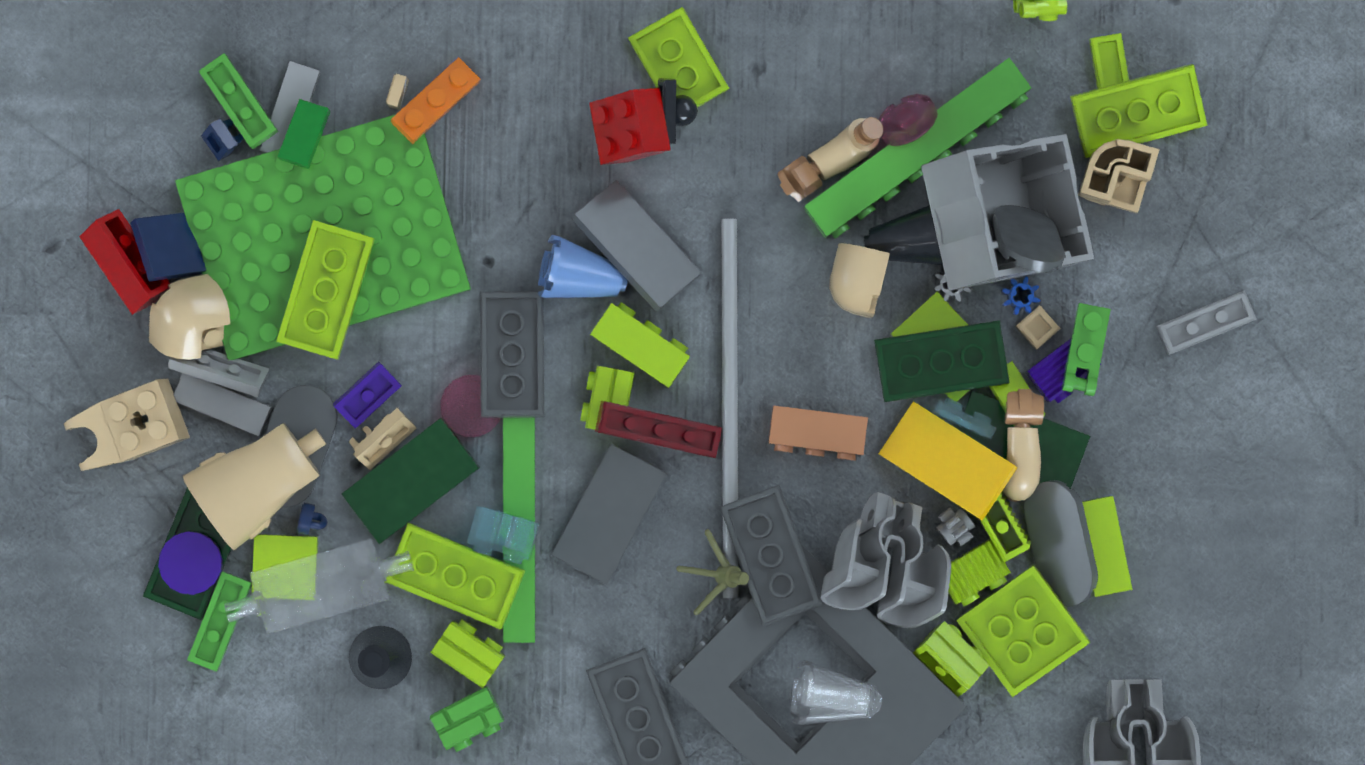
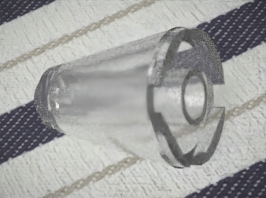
[790,660,882,725]

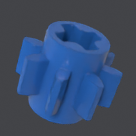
[1001,276,1041,315]

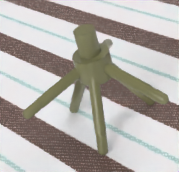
[676,529,749,615]

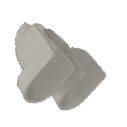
[821,492,951,628]
[1083,679,1201,765]

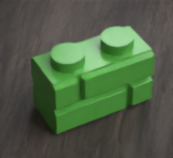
[430,686,505,752]

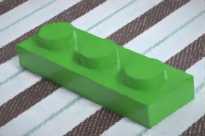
[199,53,279,149]
[187,571,252,672]

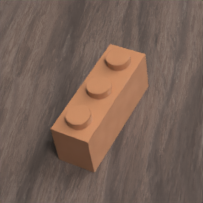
[768,405,868,461]

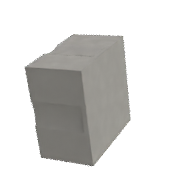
[921,134,1094,291]

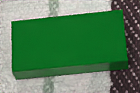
[277,99,331,169]

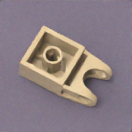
[64,379,190,471]

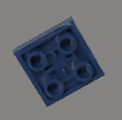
[130,213,207,282]

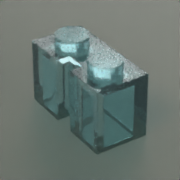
[467,506,540,564]

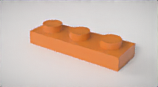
[391,57,481,144]

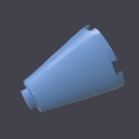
[538,235,628,298]

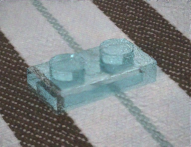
[931,398,996,440]

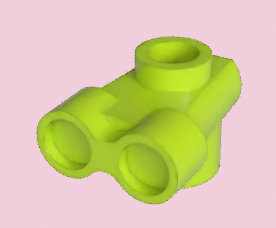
[1013,0,1067,21]

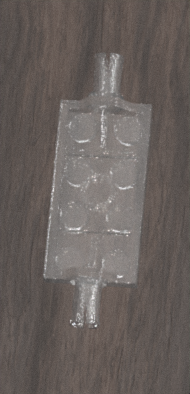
[224,538,414,634]

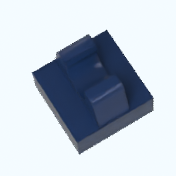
[201,119,244,161]

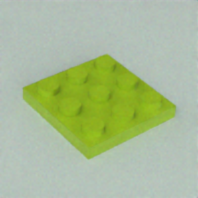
[956,564,1090,697]

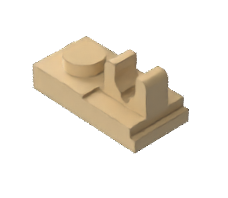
[349,408,417,470]

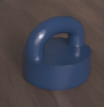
[296,502,328,536]

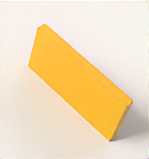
[878,401,1017,521]

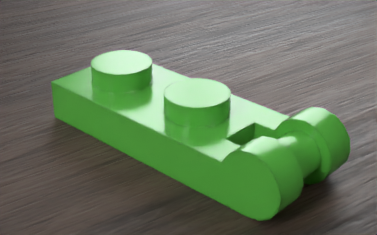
[1062,303,1111,397]

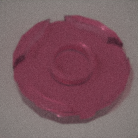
[878,94,938,146]
[440,375,501,437]

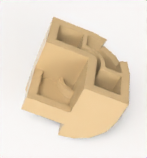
[1078,139,1159,214]
[829,243,890,318]
[149,274,230,360]

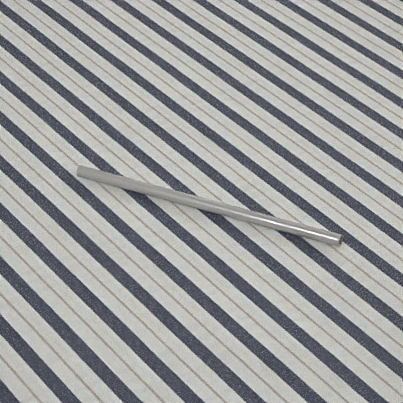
[721,219,739,598]

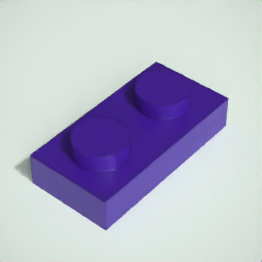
[333,362,402,429]

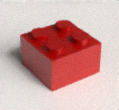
[589,88,671,165]

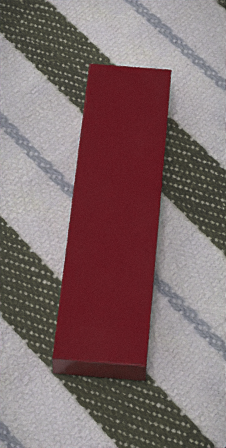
[595,401,722,458]

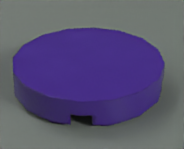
[158,531,223,595]

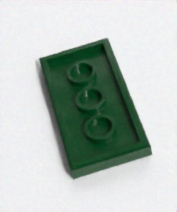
[874,320,1010,402]
[957,391,1091,489]
[342,417,480,544]
[143,487,232,620]

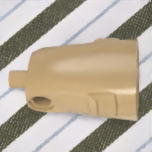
[183,423,326,550]

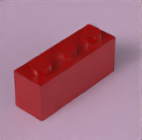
[79,209,170,315]

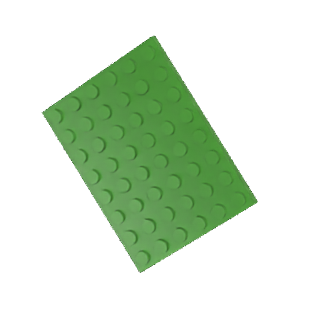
[175,114,471,361]

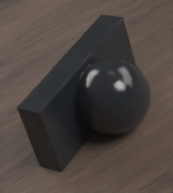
[658,78,698,144]

